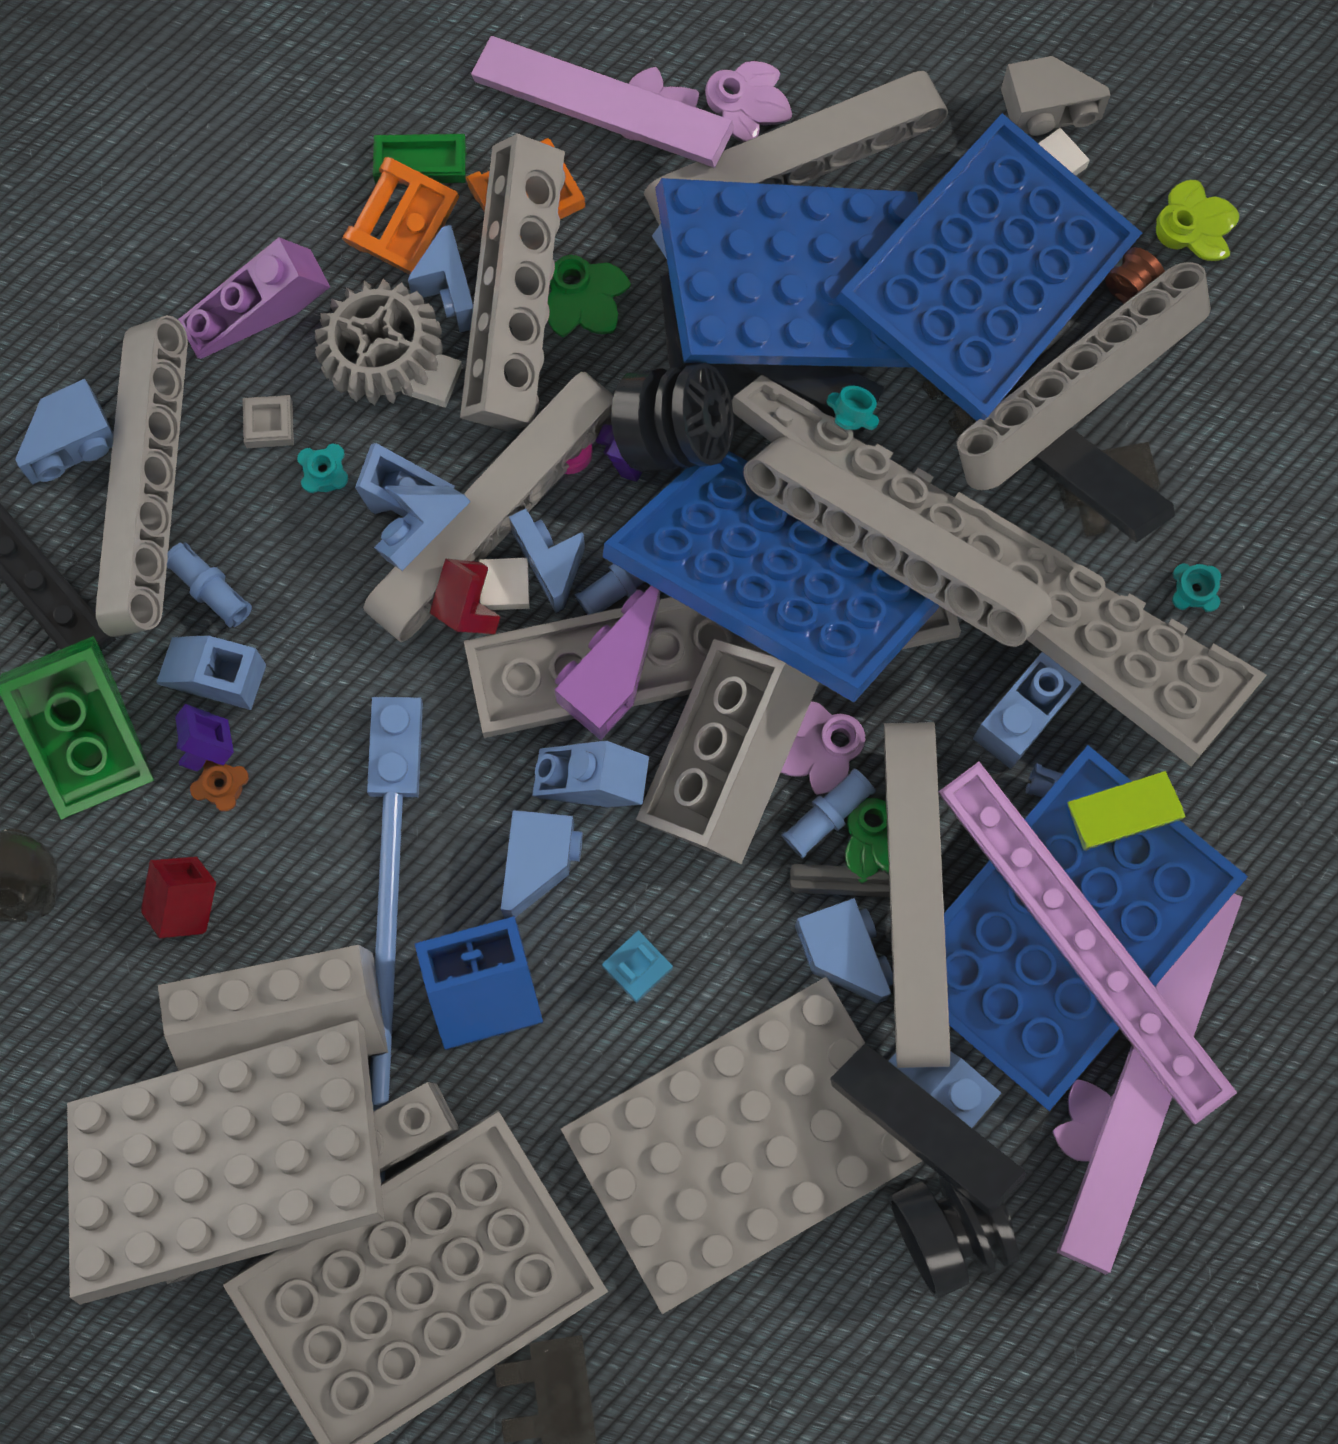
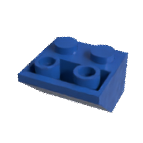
[415,916,544,1050]

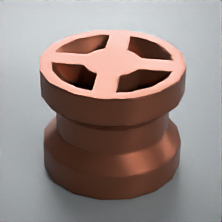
[1105,247,1165,304]

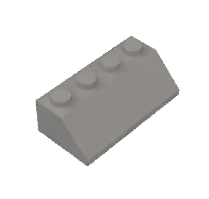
[636,639,819,864]
[158,945,388,1071]

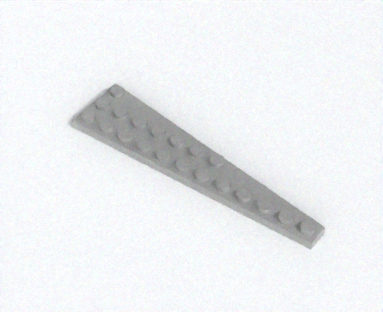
[732,375,1267,767]

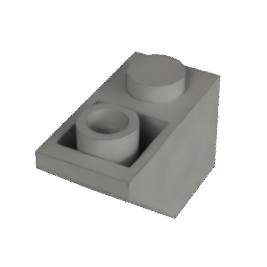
[1001,56,1111,136]

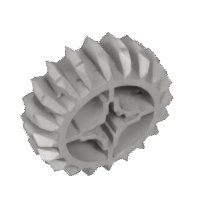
[315,279,443,406]

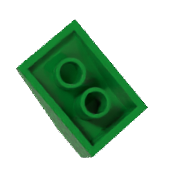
[0,636,154,819]

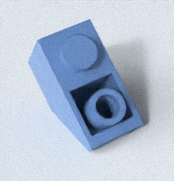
[15,379,114,485]
[156,635,266,710]
[973,652,1081,769]
[532,741,649,807]
[795,898,893,1003]

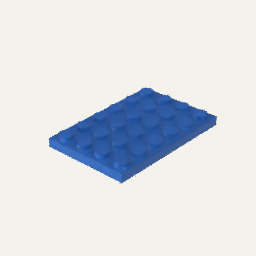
[835,113,1142,421]
[655,178,919,367]
[603,451,940,702]
[944,745,1248,1111]

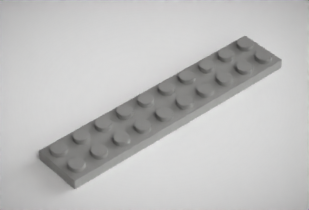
[464,597,961,738]

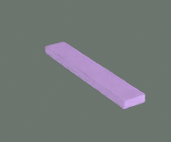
[471,36,734,168]

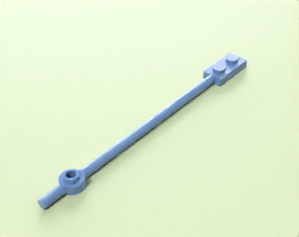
[367,697,423,1183]

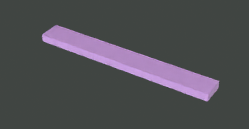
[938,762,1237,1124]
[1056,894,1243,1275]

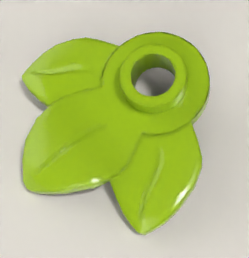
[1156,180,1239,261]

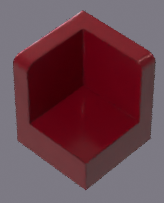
[430,558,501,634]
[141,857,216,938]

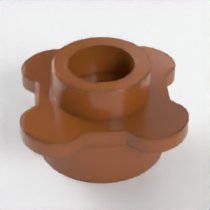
[190,760,249,812]

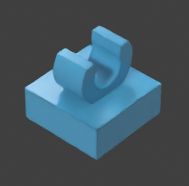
[602,930,673,1004]

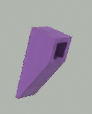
[178,237,330,359]
[555,586,660,740]

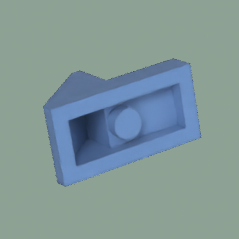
[408,225,473,332]
[355,443,455,517]
[374,486,471,571]
[509,508,585,613]

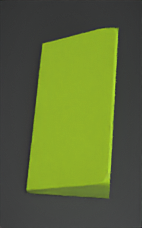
[1067,771,1186,851]

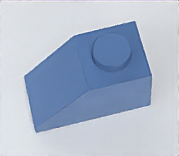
[501,810,583,918]
[889,1051,1001,1128]

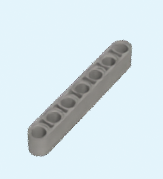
[644,71,948,225]
[957,262,1211,490]
[96,315,188,637]
[363,372,614,642]
[744,437,1052,647]
[884,722,950,1068]

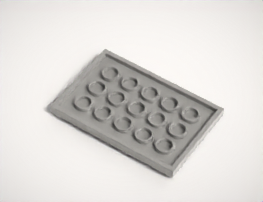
[561,977,922,1314]
[67,1020,385,1305]
[223,1110,608,1444]

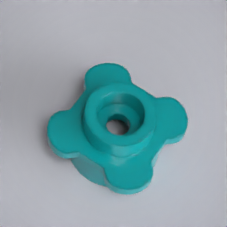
[827,386,879,430]
[297,444,348,493]
[1172,563,1221,612]

